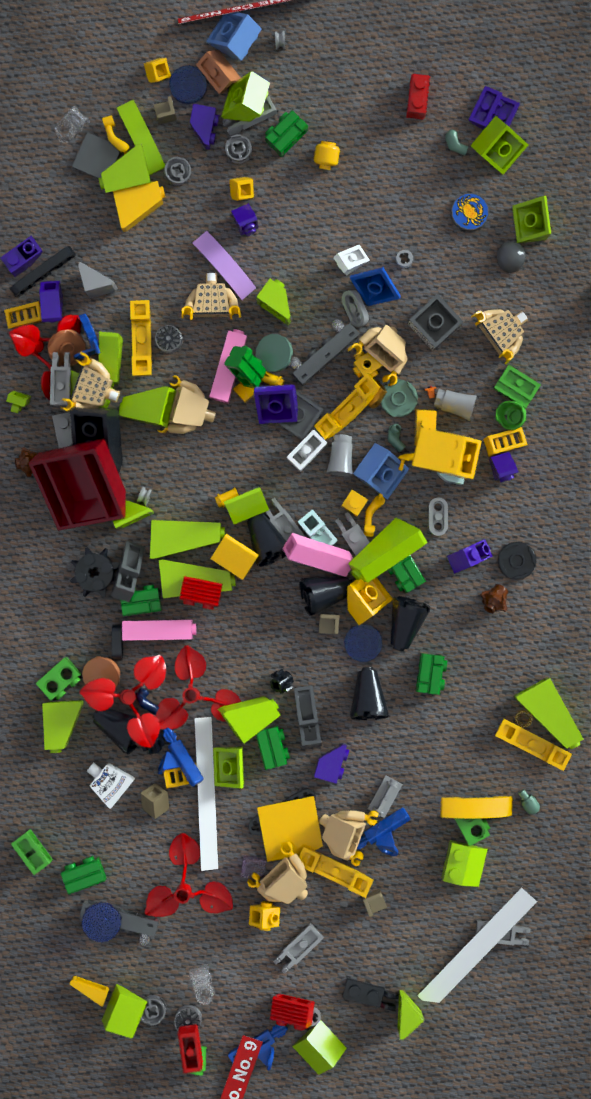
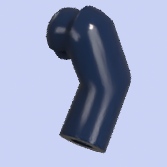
[136,688,159,715]

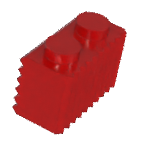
[406,74,431,119]
[179,576,223,610]
[270,994,315,1030]
[178,1024,203,1073]

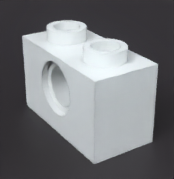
[287,429,327,472]

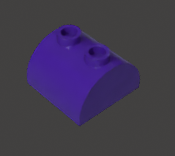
[254,384,298,424]

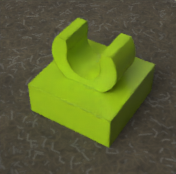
[6,390,31,414]

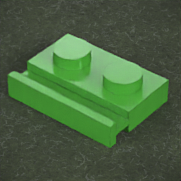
[493,365,541,409]

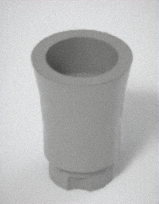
[434,389,477,421]
[326,434,353,477]

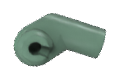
[445,130,469,155]

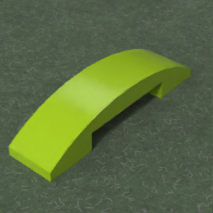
[117,100,165,176]

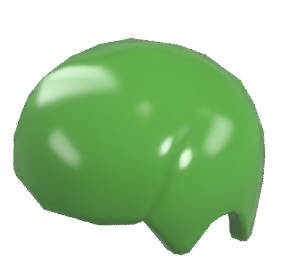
[495,401,526,430]

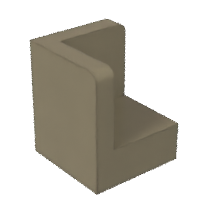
[154,96,177,124]
[319,614,339,635]
[141,783,169,819]
[363,889,387,917]

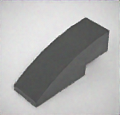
[111,541,144,602]
[294,685,322,749]

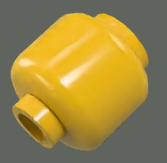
[314,141,340,170]

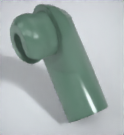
[387,423,406,453]

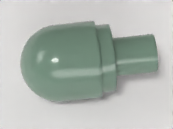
[518,789,540,815]

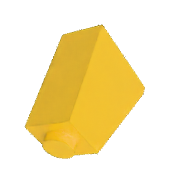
[113,181,166,232]

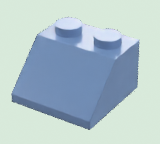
[206,12,261,61]
[353,443,409,500]

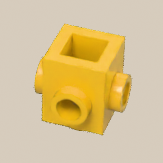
[353,352,383,378]
[249,901,280,931]

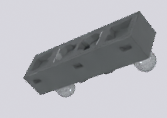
[289,319,360,387]
[79,900,160,946]

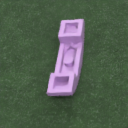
[192,231,256,300]

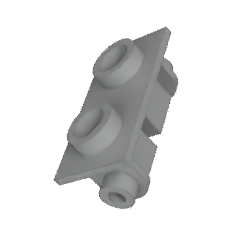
[368,775,403,818]

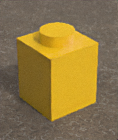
[341,489,368,517]

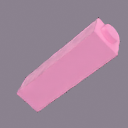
[209,329,247,404]
[283,533,353,577]
[122,620,197,641]

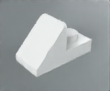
[333,245,370,276]

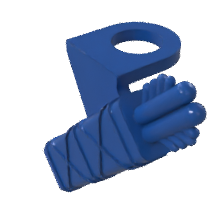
[74,314,100,360]
[158,728,204,787]
[357,808,411,856]
[228,1025,288,1071]

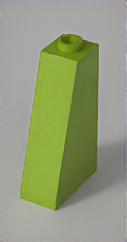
[348,518,428,583]
[150,520,225,559]
[159,560,236,598]
[514,677,584,749]

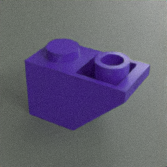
[190,104,219,150]
[231,203,258,236]
[0,236,43,277]
[39,280,63,323]
[489,452,518,482]
[447,539,493,574]
[314,743,349,784]

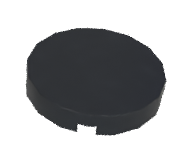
[498,542,536,580]

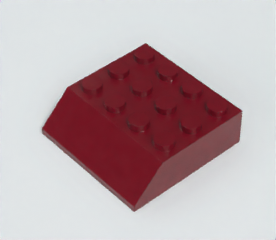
[29,439,126,531]

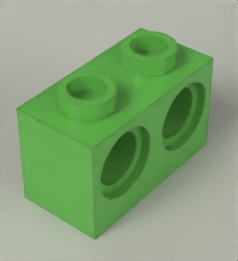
[35,657,82,701]
[454,818,491,846]
[11,829,53,875]

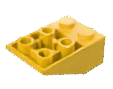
[412,428,482,479]

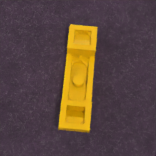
[130,300,152,376]
[314,373,380,440]
[495,718,572,771]
[441,796,513,818]
[299,847,374,898]

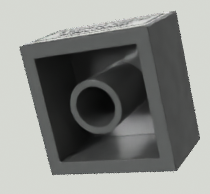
[408,294,463,351]

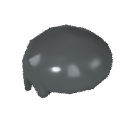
[497,241,526,273]

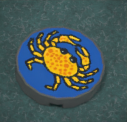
[451,193,489,232]

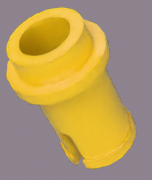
[261,371,285,386]
[214,488,239,508]

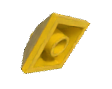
[347,577,393,625]

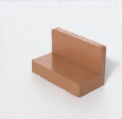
[196,50,241,94]

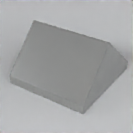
[78,262,118,298]

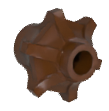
[15,447,40,477]
[480,584,508,613]

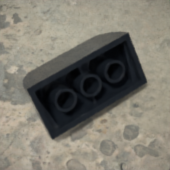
[70,407,123,473]

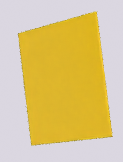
[257,796,323,862]

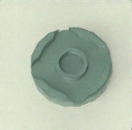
[256,334,293,372]
[381,379,418,418]

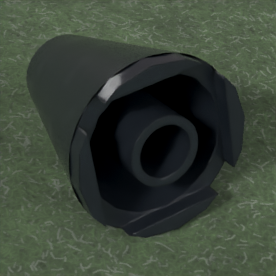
[247,513,287,567]
[299,577,353,616]
[390,596,431,651]
[350,667,388,720]
[92,708,137,755]

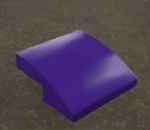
[469,86,520,130]

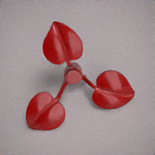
[8,314,81,400]
[156,645,242,730]
[79,655,166,748]
[145,833,233,917]

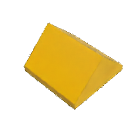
[210,534,259,580]

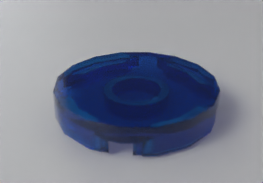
[169,65,207,104]
[344,624,382,662]
[82,902,121,942]

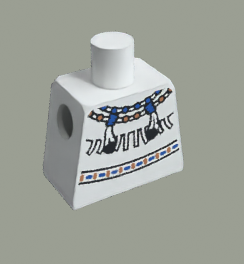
[87,763,135,809]

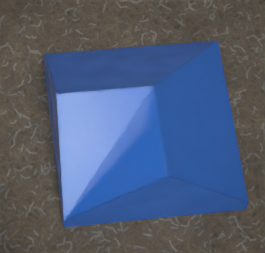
[350,267,401,306]

